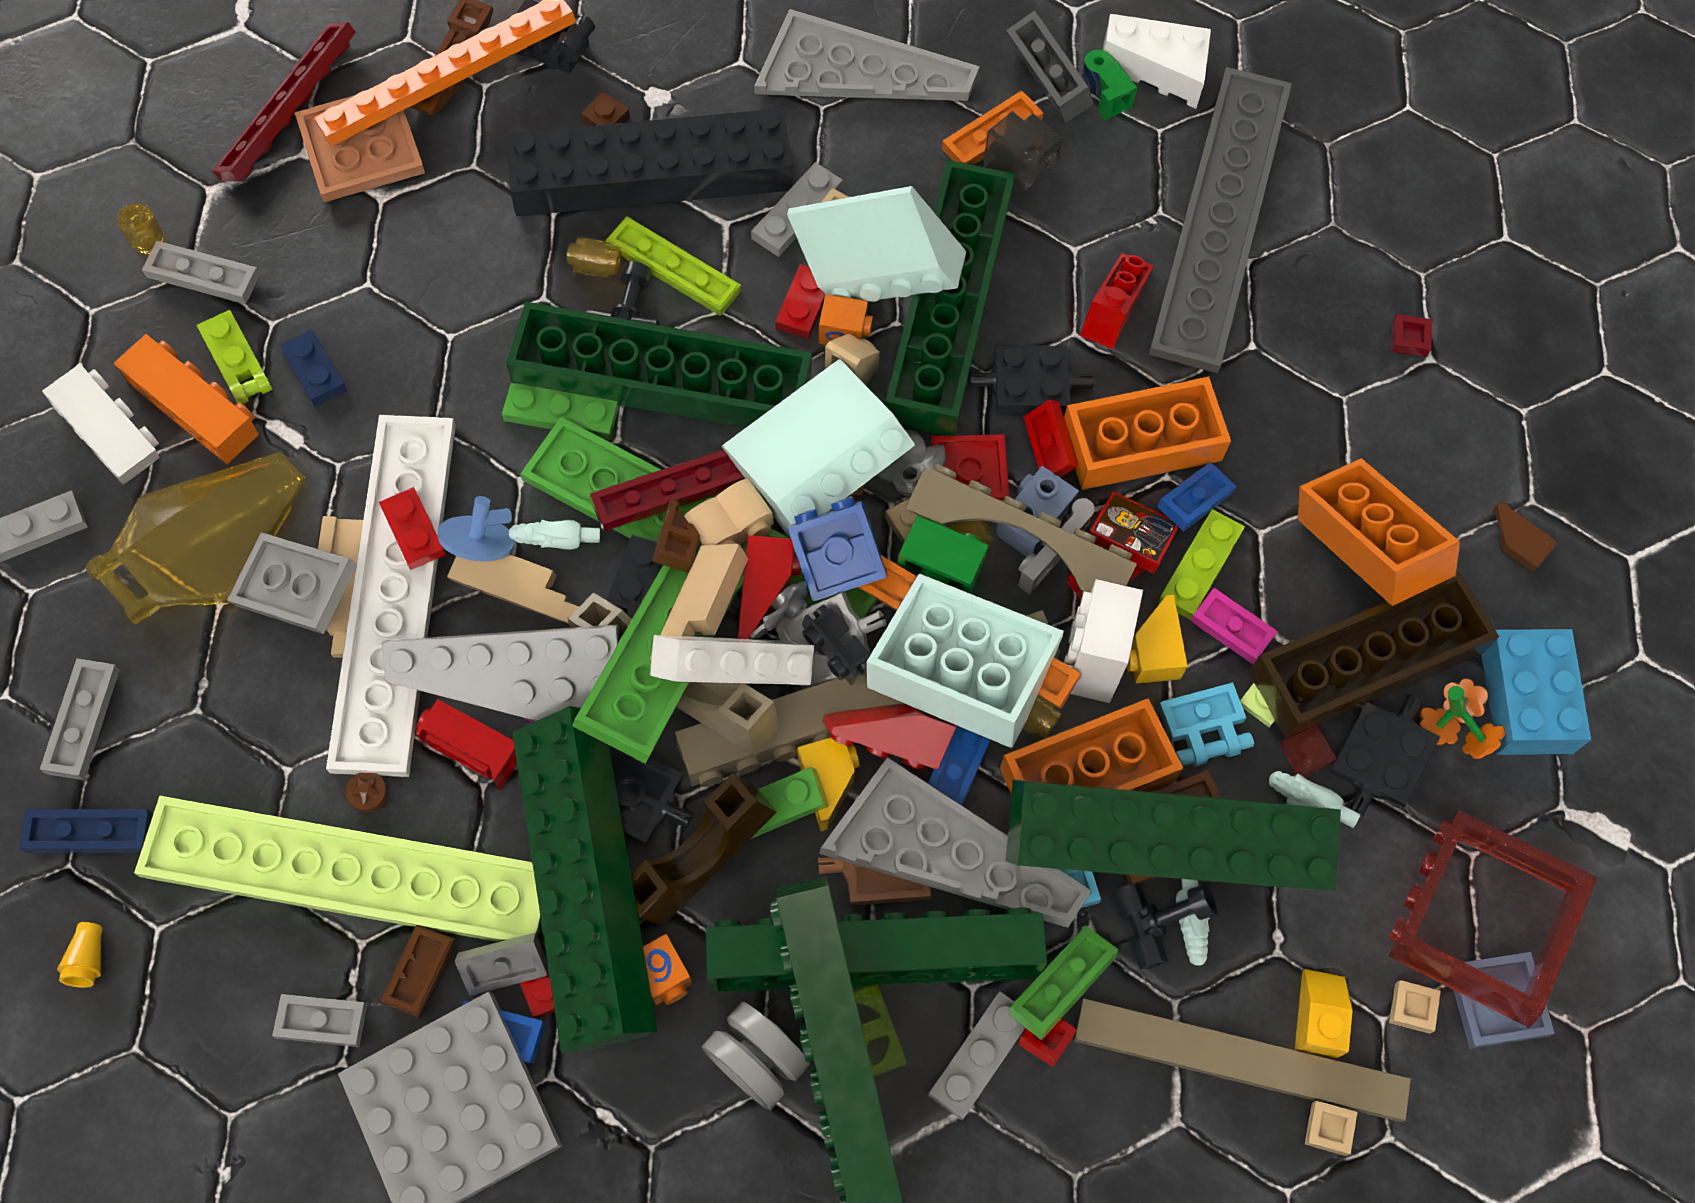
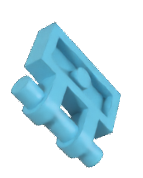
[1158,683,1254,767]

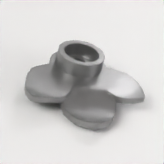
[877,429,946,497]
[749,581,808,639]

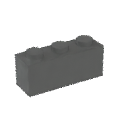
[1006,11,1094,123]

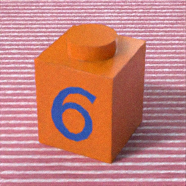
[819,294,873,345]
[643,934,692,1005]

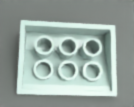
[787,186,966,302]
[722,359,915,537]
[867,574,1063,748]

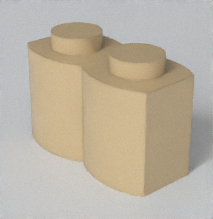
[684,478,774,547]

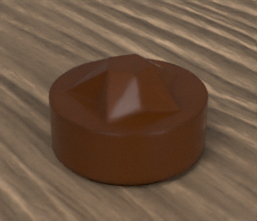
[345,773,388,813]

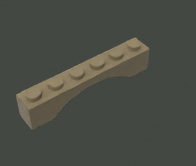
[906,464,1136,593]
[568,593,780,756]

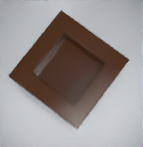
[581,91,630,126]

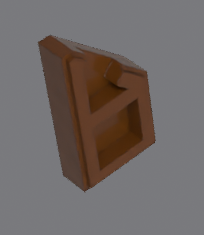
[652,498,700,573]
[1493,501,1558,573]

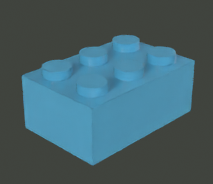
[1481,629,1591,755]

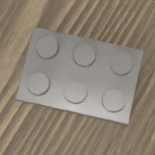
[227,532,357,634]

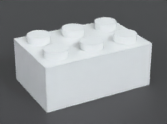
[1064,579,1143,703]

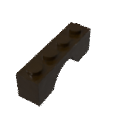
[631,773,777,926]

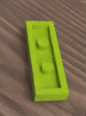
[1158,509,1245,620]

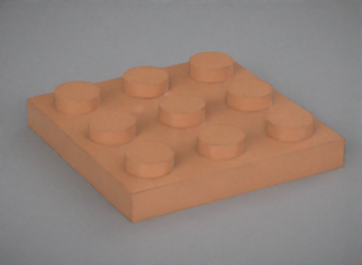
[294,95,425,202]

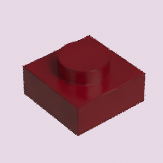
[1391,314,1432,357]

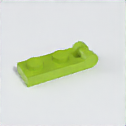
[196,310,273,404]

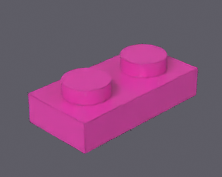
[1190,588,1278,664]

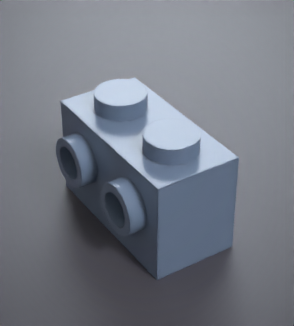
[995,466,1079,556]

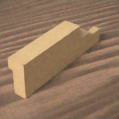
[318,516,363,658]
[650,544,748,660]
[447,554,579,625]

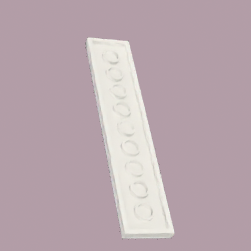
[326,415,456,777]

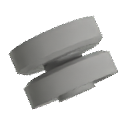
[701,1002,810,1111]

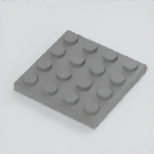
[338,992,562,1203]

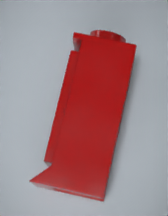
[416,699,517,792]

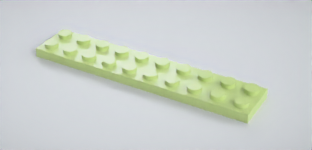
[134,796,541,942]

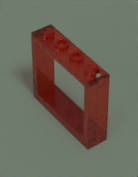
[1389,810,1598,1028]

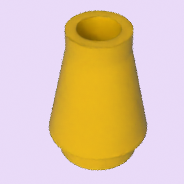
[57,922,103,988]

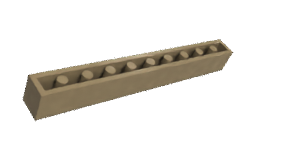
[675,610,1060,787]

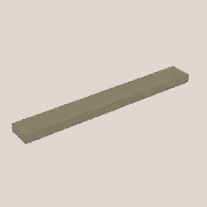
[1074,998,1411,1122]

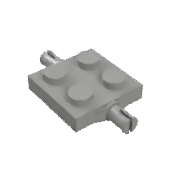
[775,592,886,690]

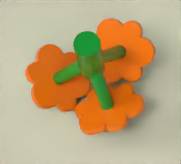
[1419,678,1506,759]

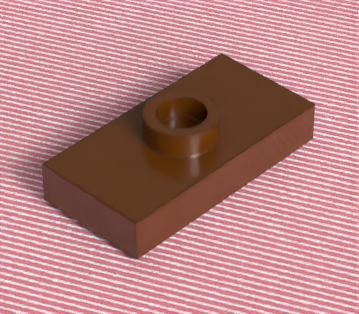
[380,925,456,1019]

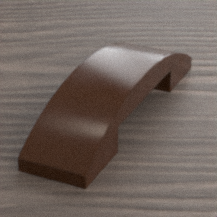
[410,0,493,116]

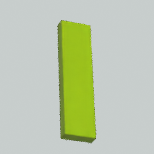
[606,216,741,316]

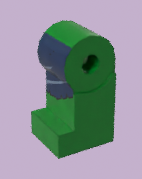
[1081,49,1138,120]

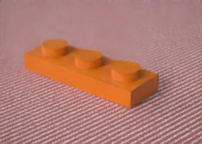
[942,91,1043,165]

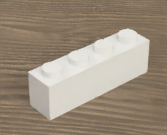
[650,635,814,685]

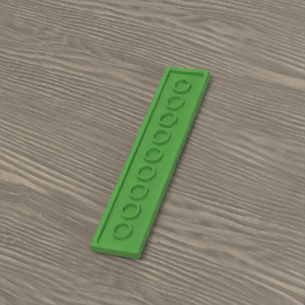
[520,417,877,619]

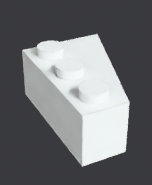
[1103,14,1211,109]
[42,364,160,485]

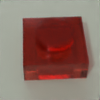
[1280,725,1337,777]

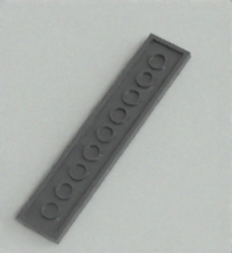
[1148,67,1292,373]

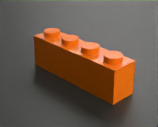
[113,334,259,464]

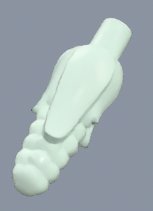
[509,520,600,550]
[1269,771,1360,828]
[1176,879,1210,966]

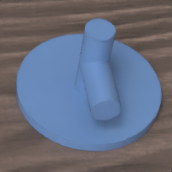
[437,496,515,561]

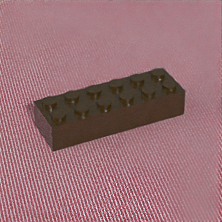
[1248,571,1499,739]

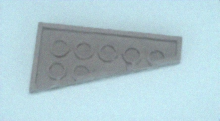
[754,9,980,101]
[382,625,620,721]
[819,758,1092,928]

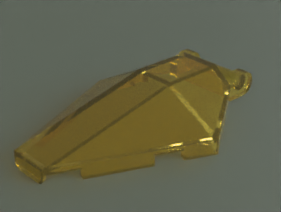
[85,452,306,624]

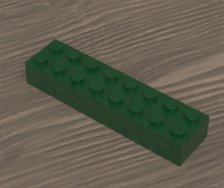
[885,160,1015,436]
[506,301,812,428]
[512,706,658,1053]
[1006,780,1341,891]
[770,876,903,1203]
[706,907,1047,994]

